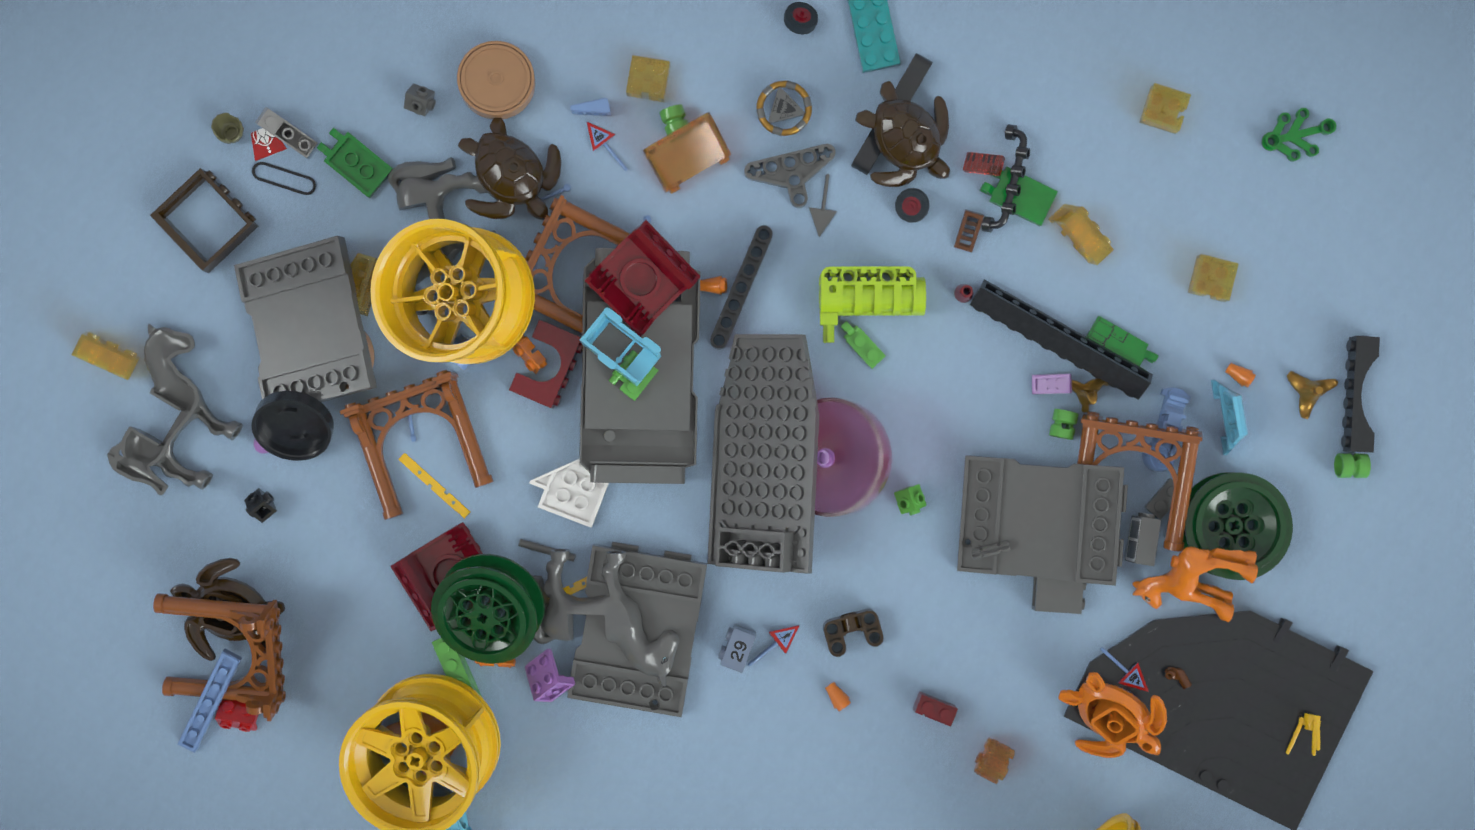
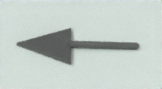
[809,174,837,237]

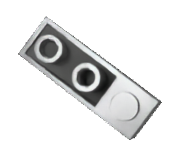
[255,107,317,158]

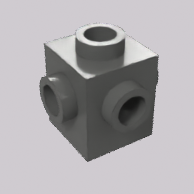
[404,83,436,116]

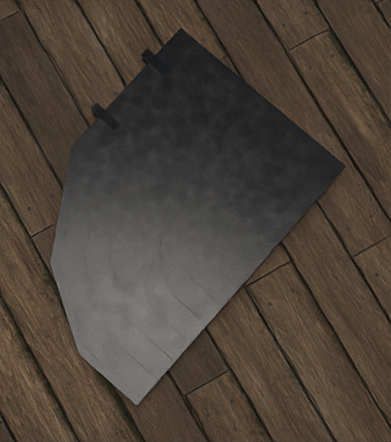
[1064,610,1374,830]

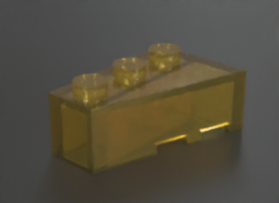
[1048,204,1114,265]
[71,332,140,380]

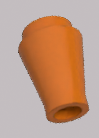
[700,276,727,295]
[1225,363,1256,388]
[825,682,851,711]

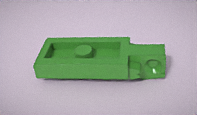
[840,321,886,369]

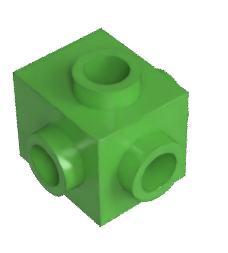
[894,484,927,516]

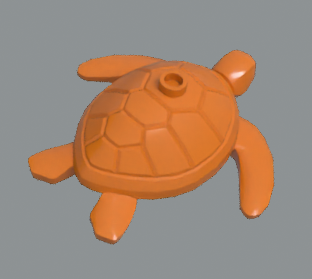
[1058,672,1167,758]

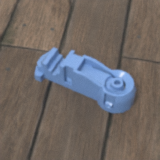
[1142,387,1191,472]

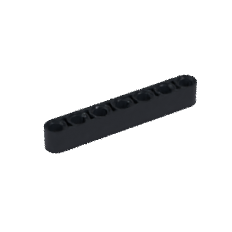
[851,53,933,175]
[710,225,773,350]

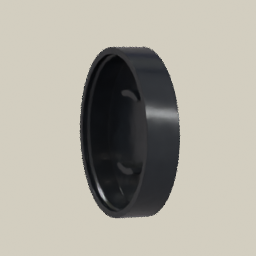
[251,391,334,461]

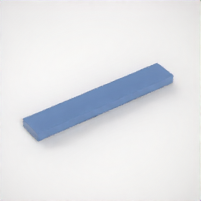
[178,649,243,753]

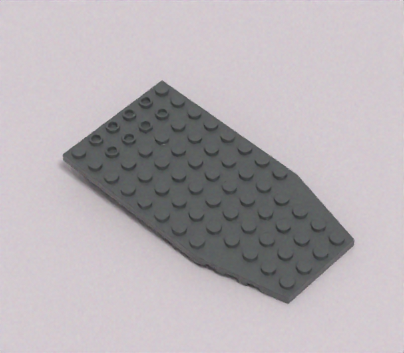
[707,334,819,574]

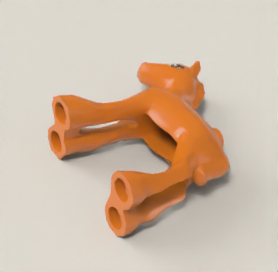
[1132,546,1258,622]

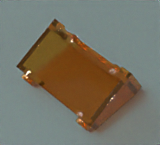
[642,112,732,194]

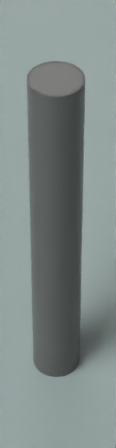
[518,539,576,562]

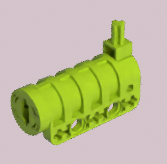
[819,266,926,343]

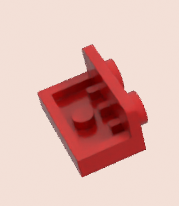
[215,699,258,732]

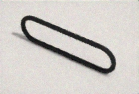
[252,162,316,195]

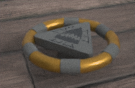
[756,80,812,136]

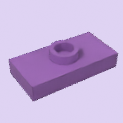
[1032,374,1072,394]

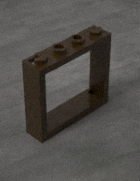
[150,168,259,273]

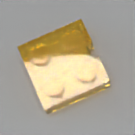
[626,55,671,102]
[1139,83,1191,134]
[1188,254,1239,302]

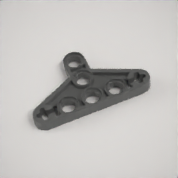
[744,144,835,208]

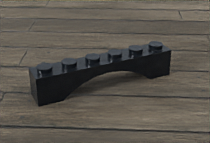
[1341,336,1380,453]

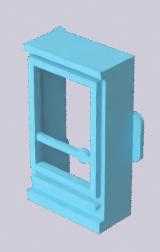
[580,307,661,386]

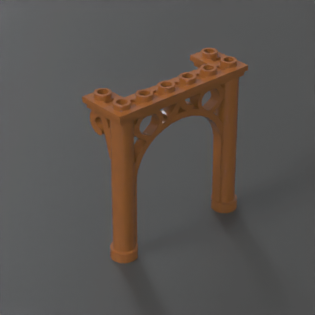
[525,195,630,333]
[340,370,494,520]
[1077,411,1203,551]
[153,593,286,721]

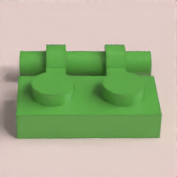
[608,350,659,401]

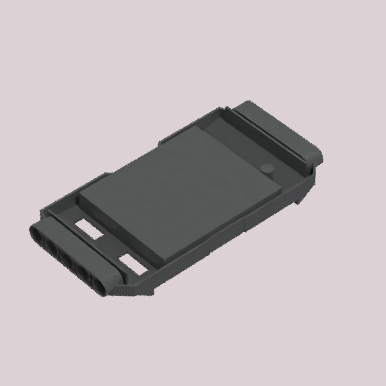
[579,248,700,484]

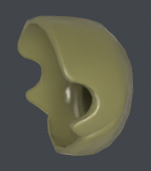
[211,113,244,144]

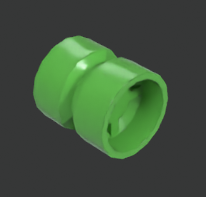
[659,104,691,139]
[1049,409,1079,440]
[1334,453,1371,478]

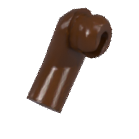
[1165,667,1192,689]

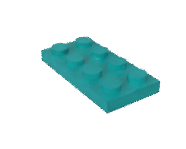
[847,0,901,73]

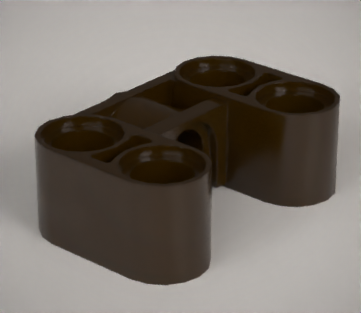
[823,609,884,657]

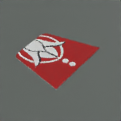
[251,128,287,161]

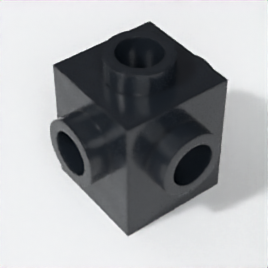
[244,488,277,523]

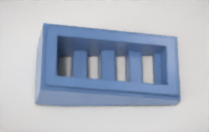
[570,98,612,116]

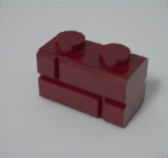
[912,691,958,727]

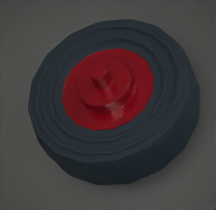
[784,2,818,35]
[895,188,930,223]

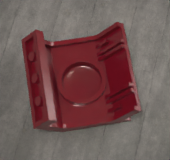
[584,220,701,337]
[390,522,488,632]

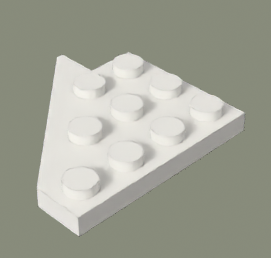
[529,459,609,528]

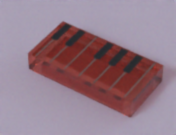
[963,152,1005,176]

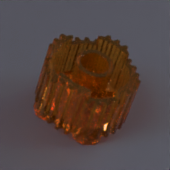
[974,737,1015,784]

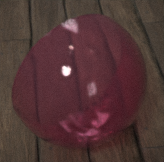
[815,398,892,517]

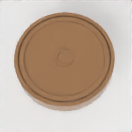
[457,41,535,120]

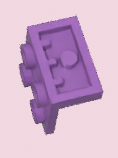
[525,649,575,702]

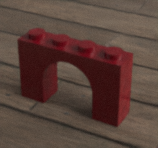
[509,320,583,409]

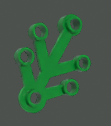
[1261,108,1336,162]

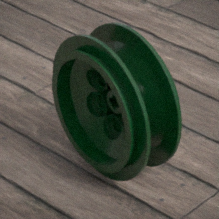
[1183,472,1293,580]
[431,554,545,664]

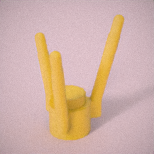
[1286,713,1321,756]

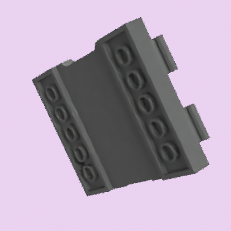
[234,236,377,402]
[957,455,1128,586]
[567,542,707,717]

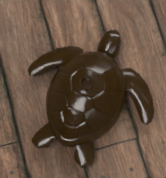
[855,81,950,187]
[458,118,561,221]
[170,558,285,661]

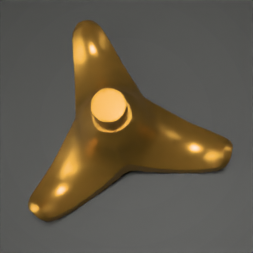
[1287,371,1338,419]
[1072,378,1109,413]

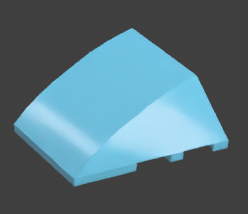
[1211,380,1248,456]

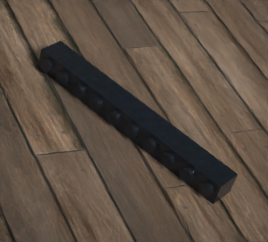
[970,279,1153,400]

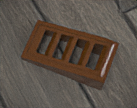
[954,209,984,252]

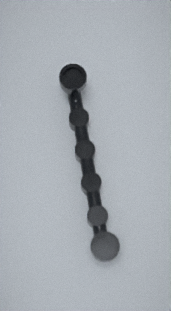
[981,124,1030,233]

